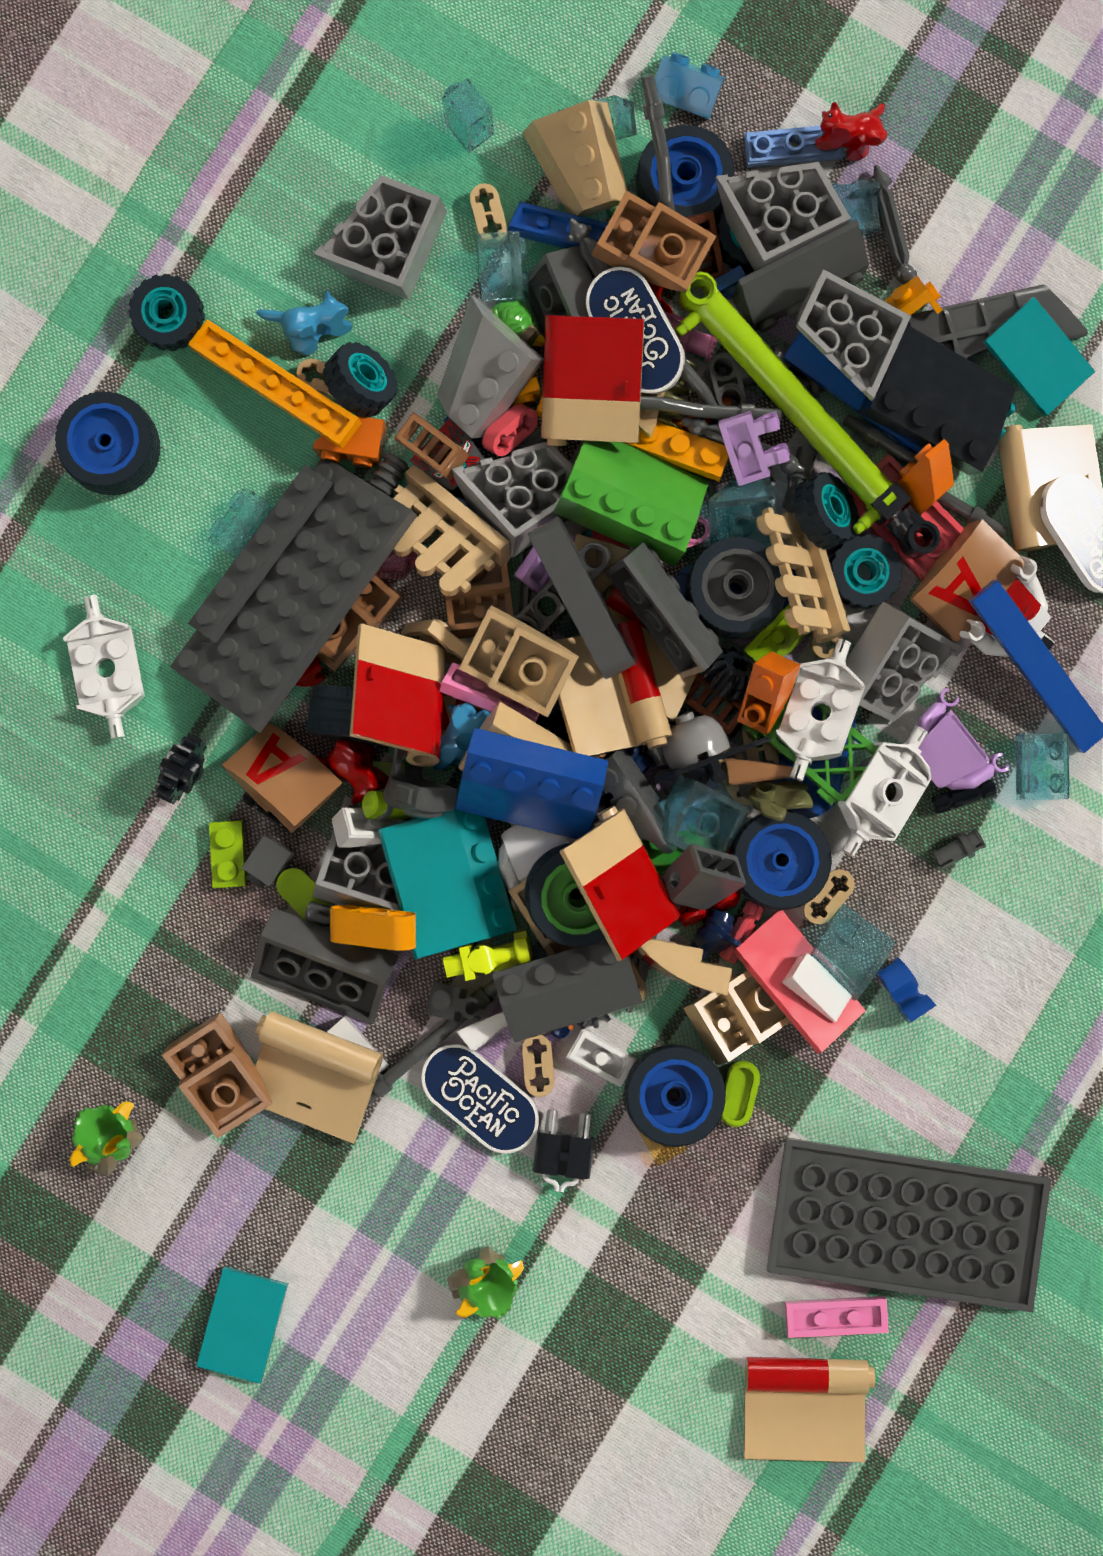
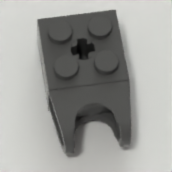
[589,749,677,854]

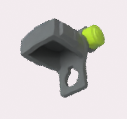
[362,748,457,822]

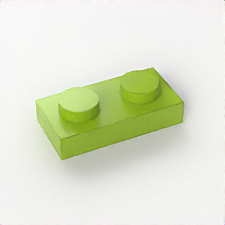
[744,604,811,663]
[209,820,247,888]

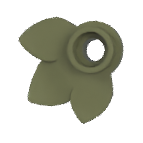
[749,780,813,821]

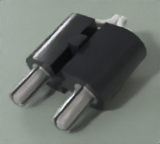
[532,1109,595,1192]

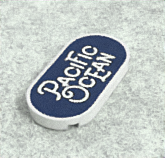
[586,267,685,394]
[1040,474,1103,594]
[421,1044,539,1154]

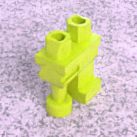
[443,930,534,981]

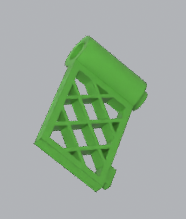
[742,676,878,806]

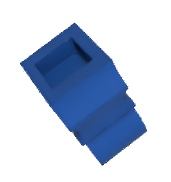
[875,957,937,1024]

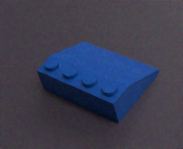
[455,728,608,839]

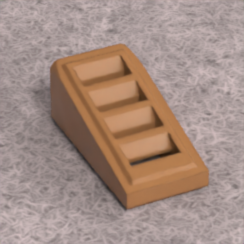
[394,412,469,480]
[723,758,793,787]

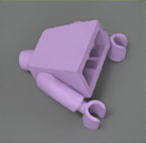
[917,688,1009,790]

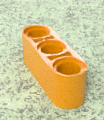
[330,905,416,951]

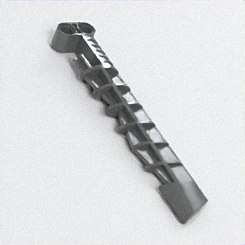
[706,284,1088,407]

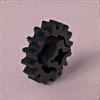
[156,733,207,805]

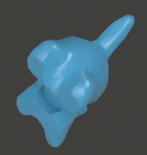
[256,290,353,355]
[433,702,490,770]

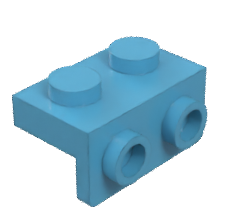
[655,52,726,119]

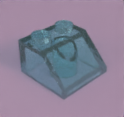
[664,775,749,853]

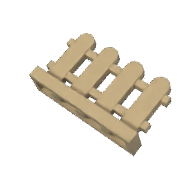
[393,465,511,596]
[756,507,850,643]

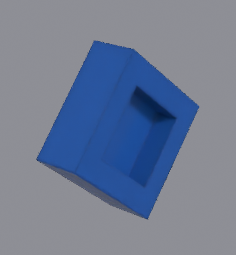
[715,265,746,300]

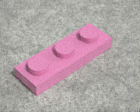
[439,662,540,723]
[785,1296,889,1338]

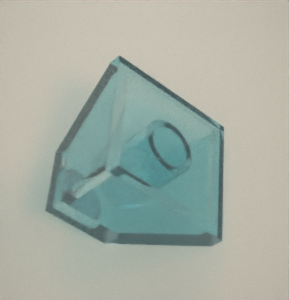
[708,477,775,547]

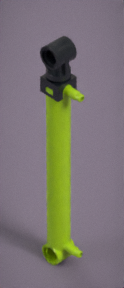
[675,272,940,558]

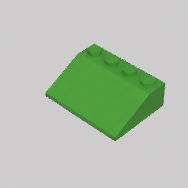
[553,441,709,567]

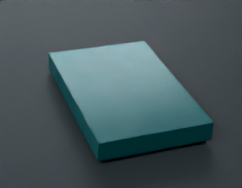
[982,297,1096,416]
[196,1266,289,1384]

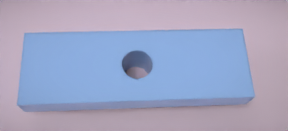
[743,126,844,168]

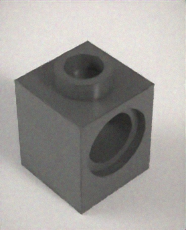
[242,835,296,888]

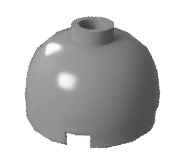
[662,711,730,770]

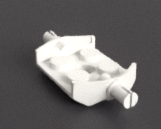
[63,595,145,739]
[776,639,865,781]
[838,726,931,857]

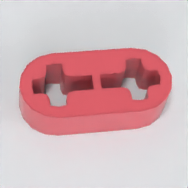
[482,403,538,457]

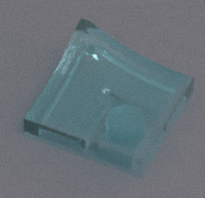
[810,904,896,1001]

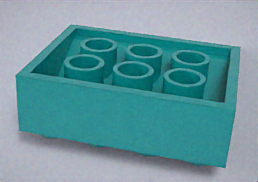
[378,809,517,960]

